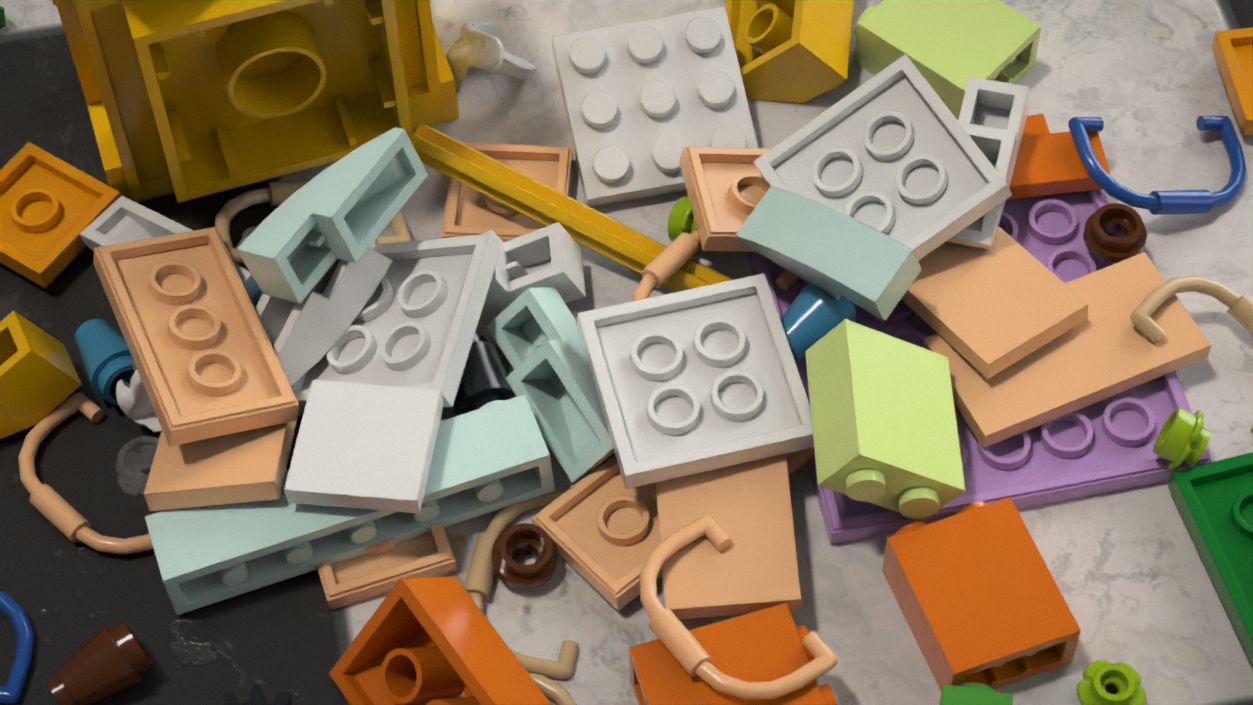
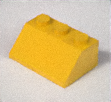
[724,0,854,104]

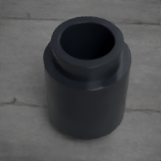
[452,334,516,416]

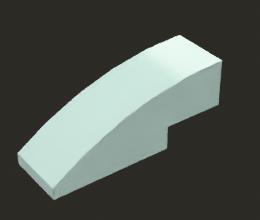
[236,127,428,304]
[735,186,922,321]
[486,287,615,483]

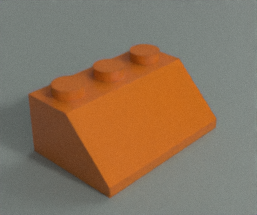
[329,576,552,705]

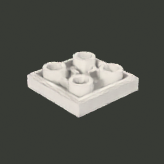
[284,380,444,514]

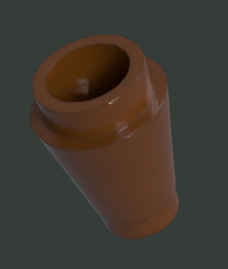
[46,620,154,705]

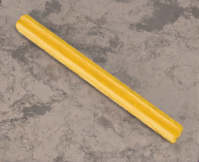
[410,125,733,292]

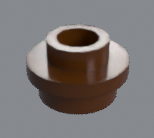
[1083,203,1147,263]
[491,523,558,589]

